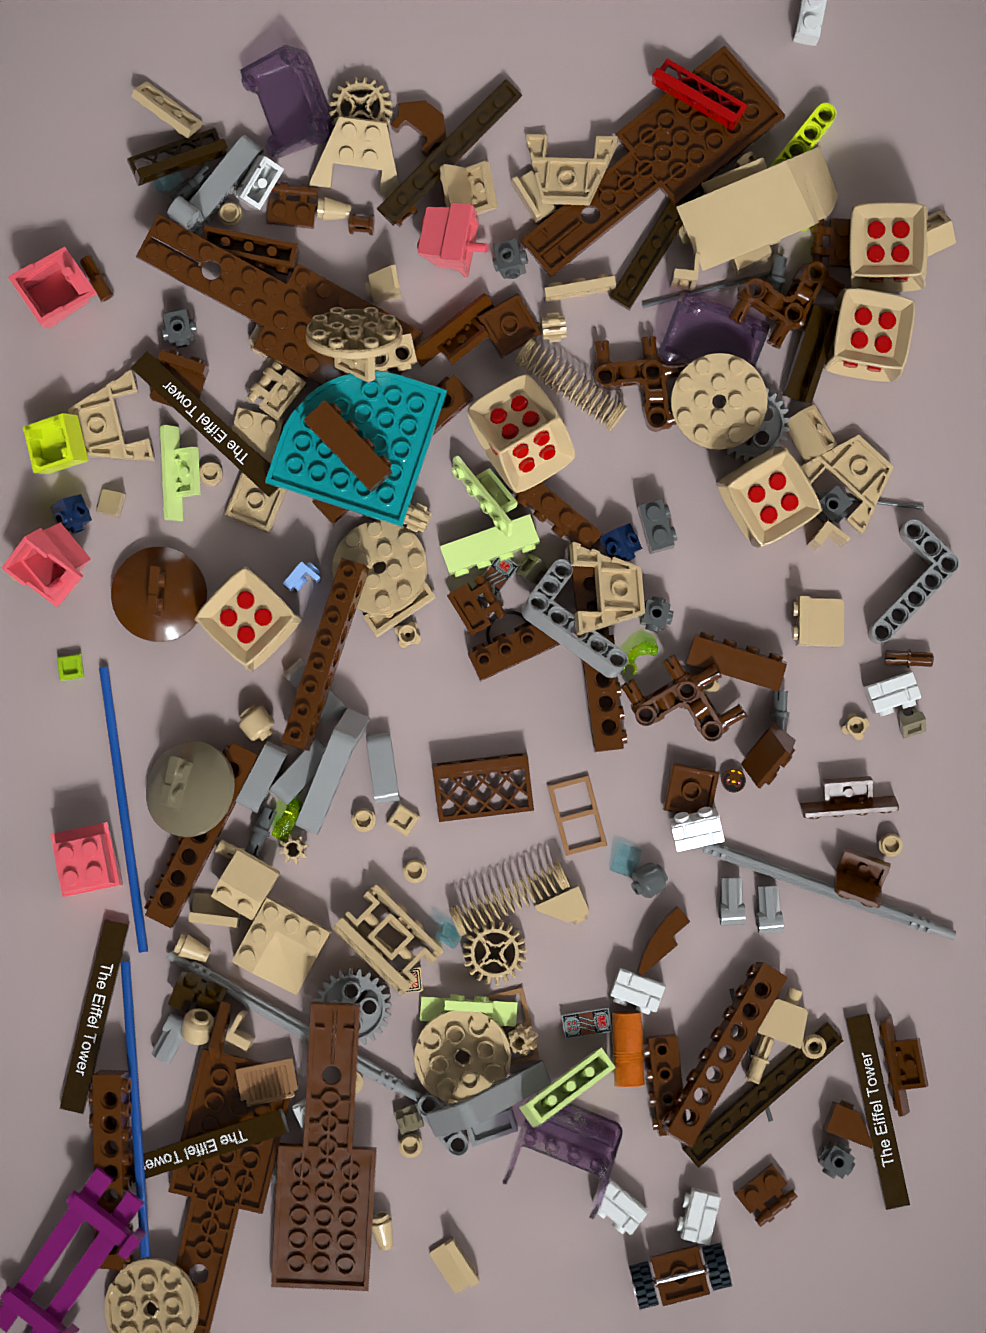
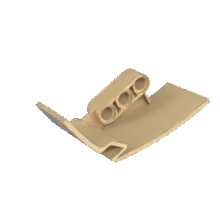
[676,147,838,271]

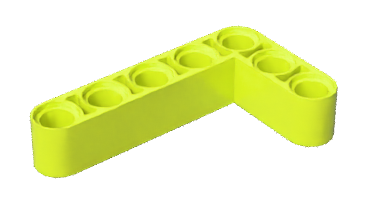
[769,103,836,232]

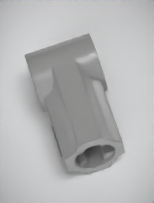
[719,878,745,925]
[757,886,784,934]
[151,1012,185,1064]

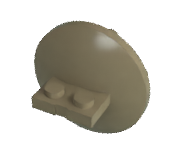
[146,741,235,837]

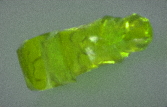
[622,640,658,676]
[272,799,302,841]

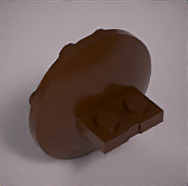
[111,547,207,642]

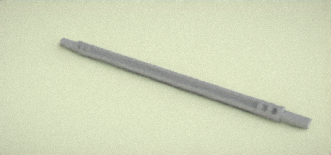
[698,843,956,940]
[167,950,422,1102]

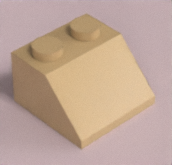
[211,848,280,921]

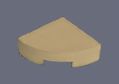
[734,151,757,169]

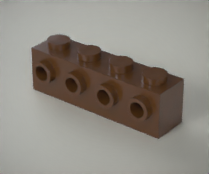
[202,225,300,275]
[304,400,393,493]
[513,483,602,550]
[468,619,561,682]
[686,631,787,692]
[643,1033,687,1136]

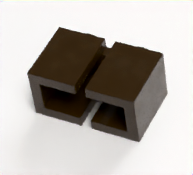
[168,970,228,1019]

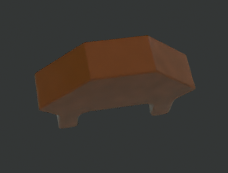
[391,100,446,157]

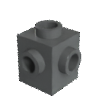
[493,238,528,279]
[161,309,198,348]
[816,485,853,523]
[638,596,674,632]
[818,1141,855,1179]

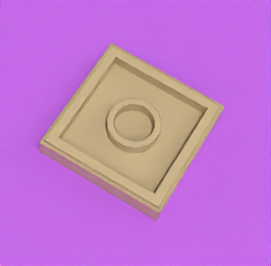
[225,473,287,533]

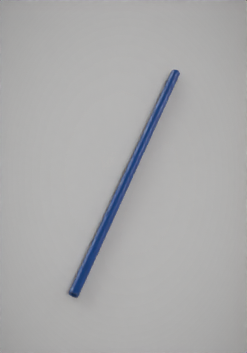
[99,667,148,953]
[121,962,151,1257]

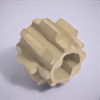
[541,312,567,342]
[404,503,432,534]
[278,835,309,864]
[508,1024,538,1056]

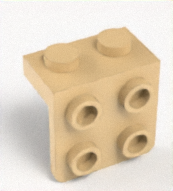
[440,161,498,215]
[792,596,844,647]

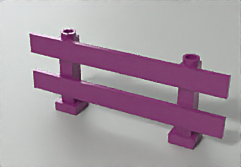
[0,1167,147,1333]

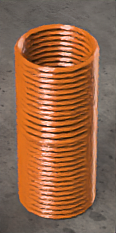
[612,1011,645,1087]

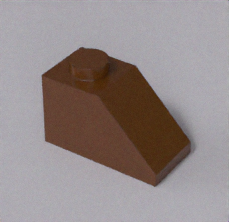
[823,1100,873,1149]

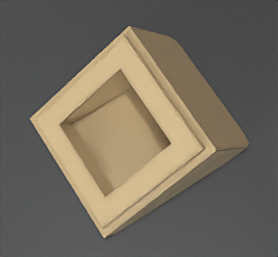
[96,489,126,518]

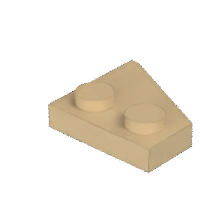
[232,408,284,464]

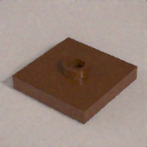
[477,293,542,359]
[662,762,720,814]
[209,1001,231,1063]

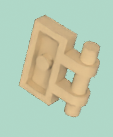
[246,362,307,421]

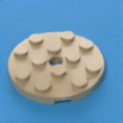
[671,353,768,450]
[332,520,428,615]
[414,1010,511,1104]
[104,1258,199,1333]

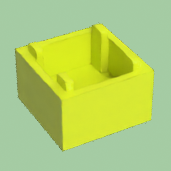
[23,413,89,474]

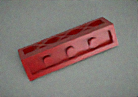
[652,58,748,131]

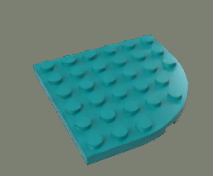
[265,371,447,527]

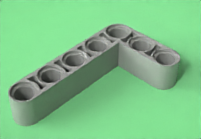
[167,135,264,236]
[868,519,959,644]
[521,559,628,678]
[295,708,370,835]
[426,1060,552,1137]

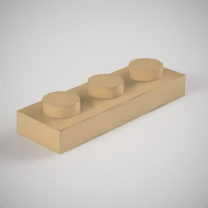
[131,81,203,138]
[544,274,616,302]
[363,582,436,637]

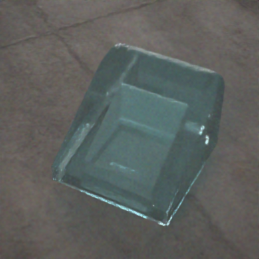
[153,172,184,194]
[610,843,641,878]
[434,921,463,949]

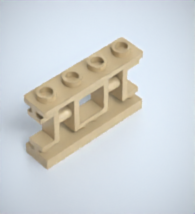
[332,884,444,996]

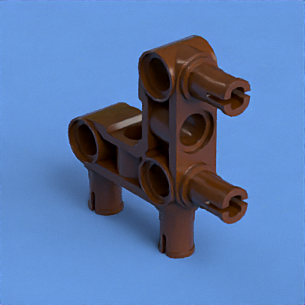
[728,261,845,349]
[593,336,688,432]
[621,654,747,742]

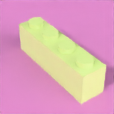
[440,514,540,577]
[519,1048,616,1127]

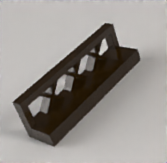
[127,128,228,186]
[782,304,840,404]

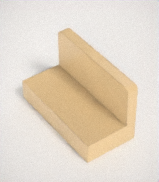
[512,171,557,224]
[926,210,956,257]
[670,252,701,291]
[784,405,838,463]
[807,521,851,551]
[188,892,240,927]
[225,1009,255,1051]
[430,1237,479,1294]

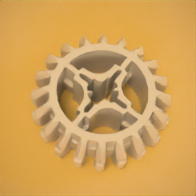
[329,77,393,126]
[462,920,527,985]

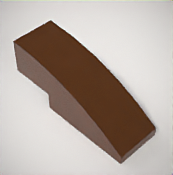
[637,906,691,976]

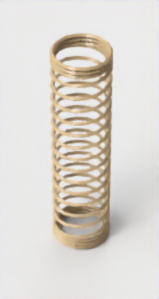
[514,339,627,431]
[449,860,570,937]

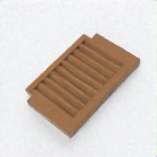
[235,1058,299,1107]

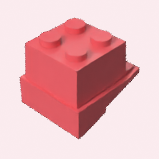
[417,203,489,277]
[8,246,97,329]
[1,523,91,607]
[50,822,123,897]

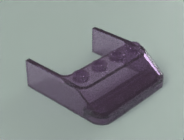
[502,1103,623,1219]

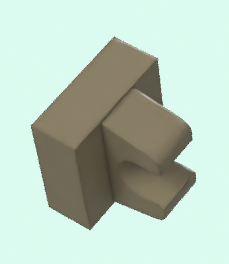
[515,553,548,585]
[899,707,926,739]
[393,1103,424,1135]

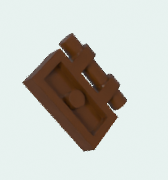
[267,181,318,229]
[810,218,851,268]
[447,574,507,636]
[734,1163,798,1227]

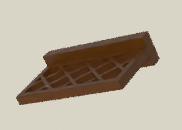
[432,752,534,822]

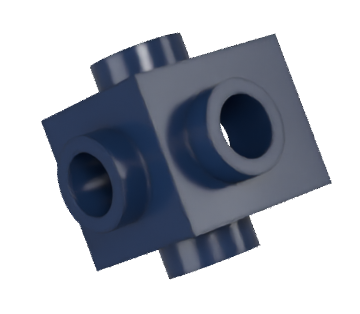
[50,494,92,534]
[600,523,643,562]

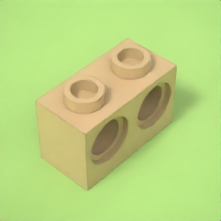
[375,334,417,373]

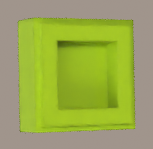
[57,654,85,681]

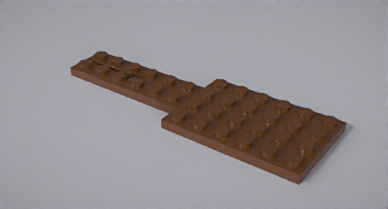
[521,45,785,278]
[136,214,424,385]
[271,1001,377,1291]
[168,1048,297,1333]

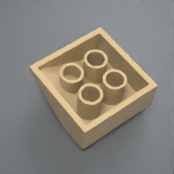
[231,897,332,995]

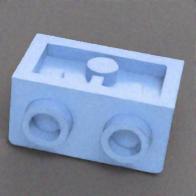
[283,561,321,592]

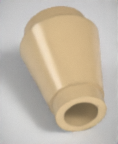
[316,197,351,221]
[173,934,211,962]
[372,1212,393,1251]

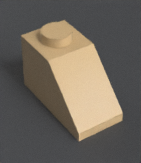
[365,264,402,303]
[534,885,590,925]

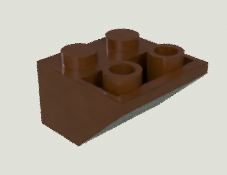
[741,722,796,789]

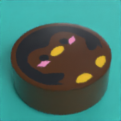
[721,769,746,793]

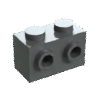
[637,499,677,554]

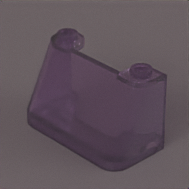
[240,45,335,158]
[658,292,770,368]

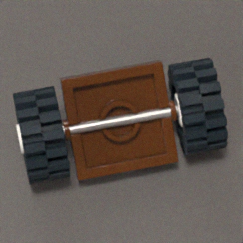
[629,1242,732,1310]

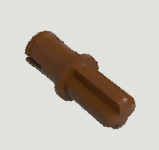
[80,255,114,302]
[885,649,934,668]

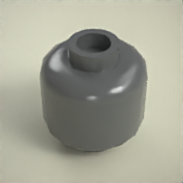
[631,863,668,898]

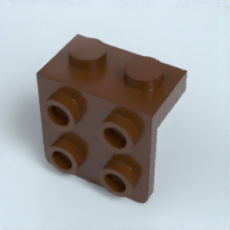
[150,349,209,407]
[834,847,891,908]

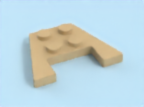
[310,116,399,196]
[526,134,618,205]
[68,370,155,461]
[800,435,894,535]
[569,542,645,635]

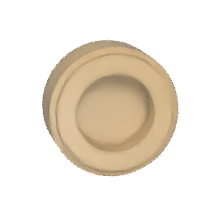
[199,461,223,486]

